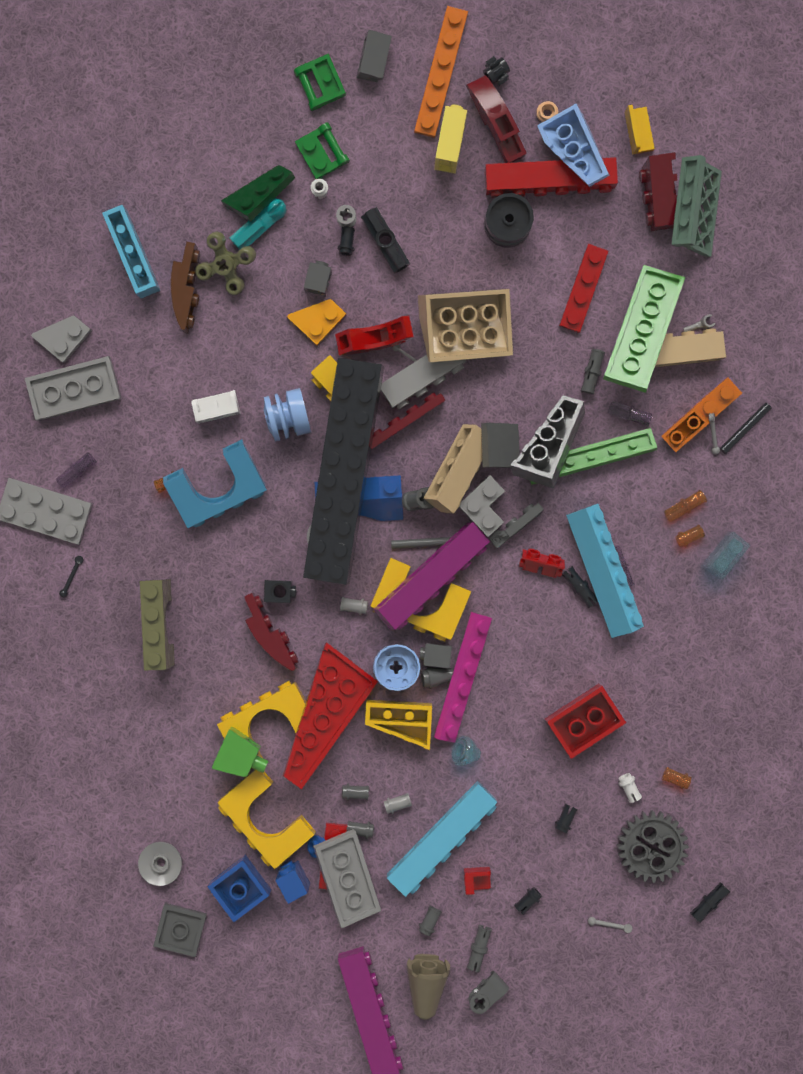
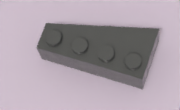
[510,395,585,488]

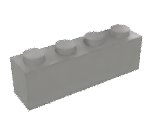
[381,355,466,410]

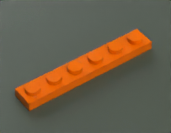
[414,6,468,138]

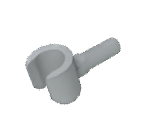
[683,314,715,332]

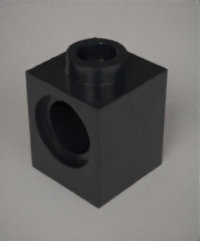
[264,580,296,603]

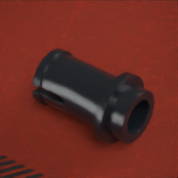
[337,226,355,256]
[555,804,578,833]
[514,887,542,915]

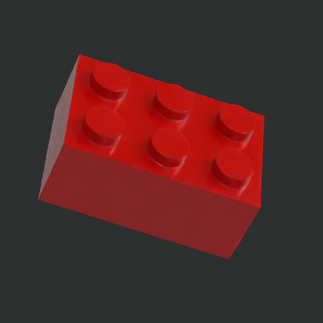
[545,683,626,759]

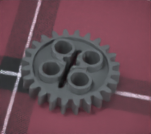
[617,810,689,883]

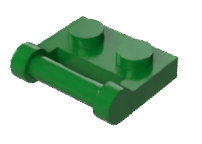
[294,53,346,111]
[295,122,350,179]

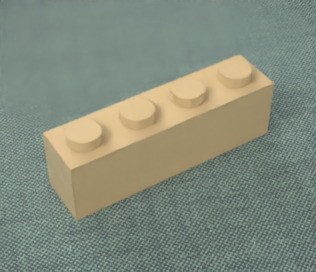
[655,329,726,367]
[424,424,483,514]

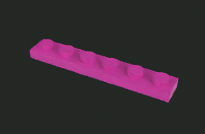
[434,612,492,743]

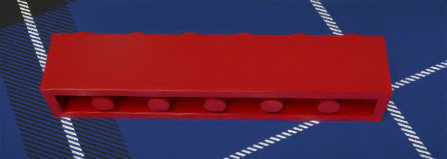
[484,157,618,198]

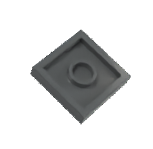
[481,423,520,468]
[153,903,207,957]

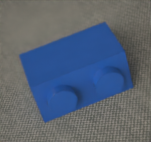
[275,860,310,904]

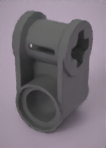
[402,487,435,511]
[468,970,509,1014]

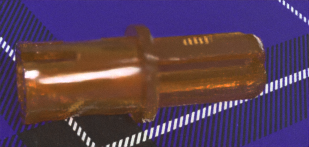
[664,490,707,522]

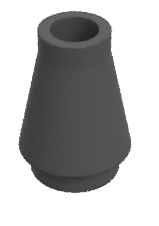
[421,667,453,689]

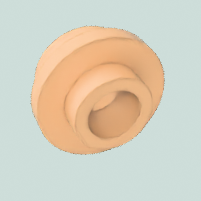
[537,101,558,123]

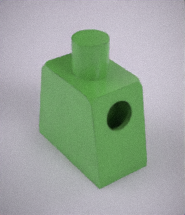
[212,727,269,777]

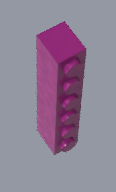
[373,522,490,630]
[338,946,404,1074]

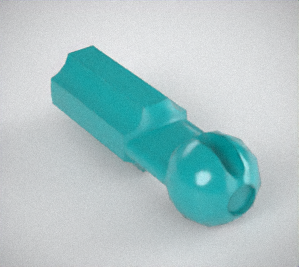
[229,198,287,250]

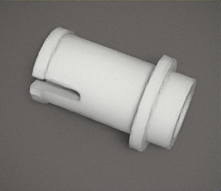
[311,179,328,199]
[618,773,642,803]

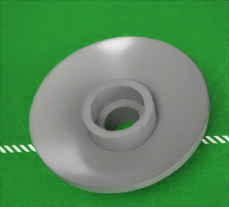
[138,842,182,886]

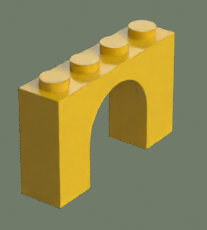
[371,558,471,642]
[217,681,306,758]
[217,769,315,869]

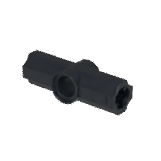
[361,207,410,274]

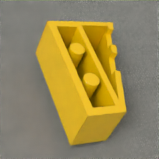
[365,700,432,750]

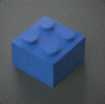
[207,855,272,922]

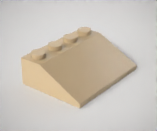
[418,289,513,362]

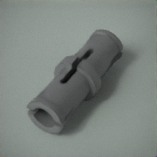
[580,349,605,394]
[467,925,492,972]

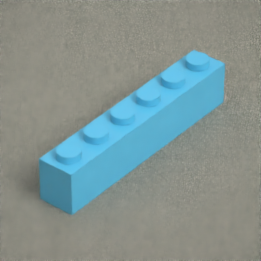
[566,504,644,638]
[387,781,497,897]

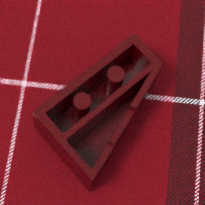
[639,152,678,232]

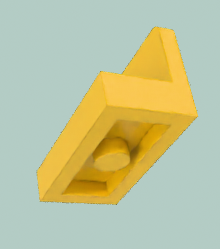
[624,105,655,155]

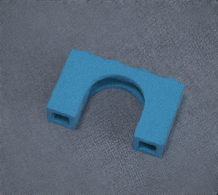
[163,440,267,528]

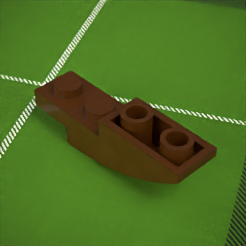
[171,241,200,334]

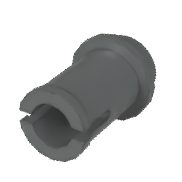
[342,783,369,801]
[347,821,374,839]
[419,906,442,936]

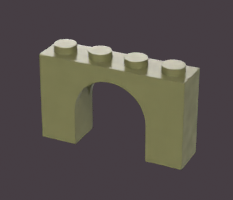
[140,579,175,671]

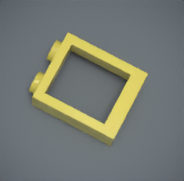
[434,105,467,174]

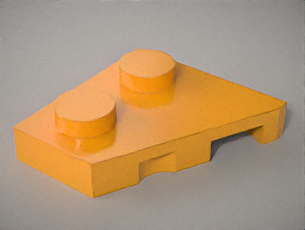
[286,299,347,346]

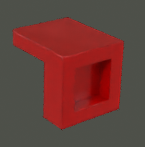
[464,867,491,895]

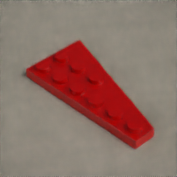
[283,642,378,790]

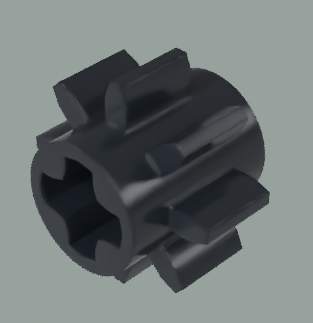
[483,56,510,86]

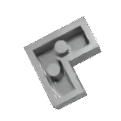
[459,475,505,537]

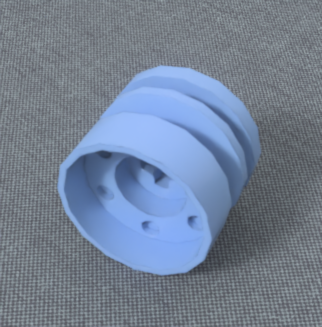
[264,388,311,442]
[373,644,420,691]

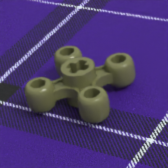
[195,231,256,295]

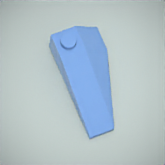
[537,104,609,187]

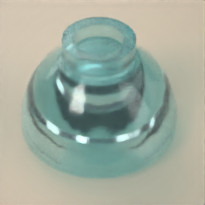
[452,735,481,766]

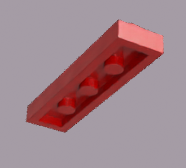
[559,244,608,333]

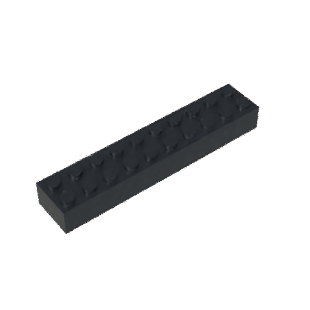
[303,358,384,585]

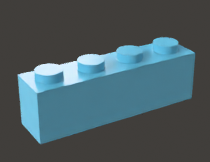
[102,205,161,298]

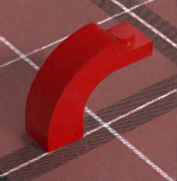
[335,316,414,356]

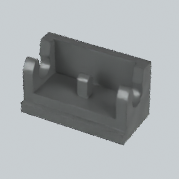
[356,30,392,82]

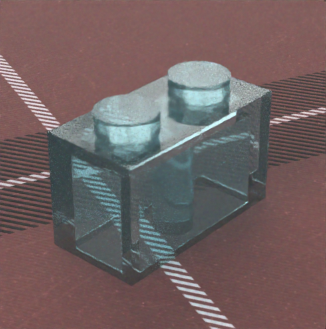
[701,532,751,580]

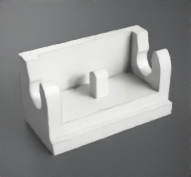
[191,390,241,424]

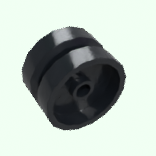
[484,193,534,248]

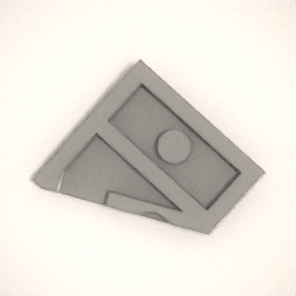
[31,315,92,363]

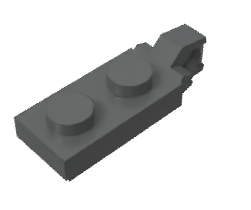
[489,503,543,549]

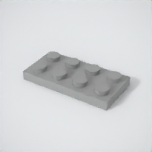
[25,356,121,421]
[0,478,93,545]
[313,829,381,928]

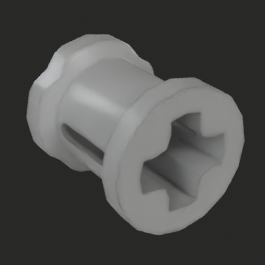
[336,205,356,227]

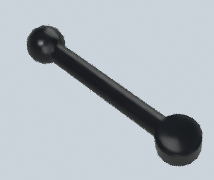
[59,556,84,598]

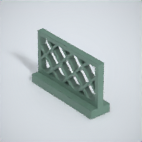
[671,155,722,257]

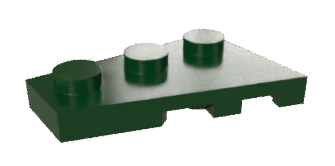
[221,165,295,222]

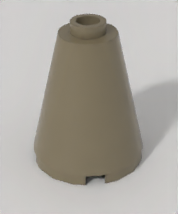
[406,954,450,1020]

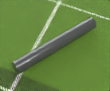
[391,537,451,549]

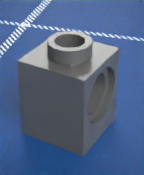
[304,261,332,296]
[419,643,452,668]

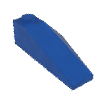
[314,475,403,521]

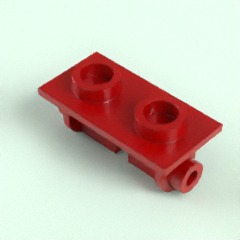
[519,549,565,578]

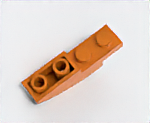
[661,377,742,452]

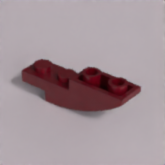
[466,75,527,163]
[244,592,299,671]

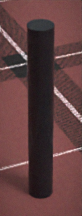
[720,402,772,454]

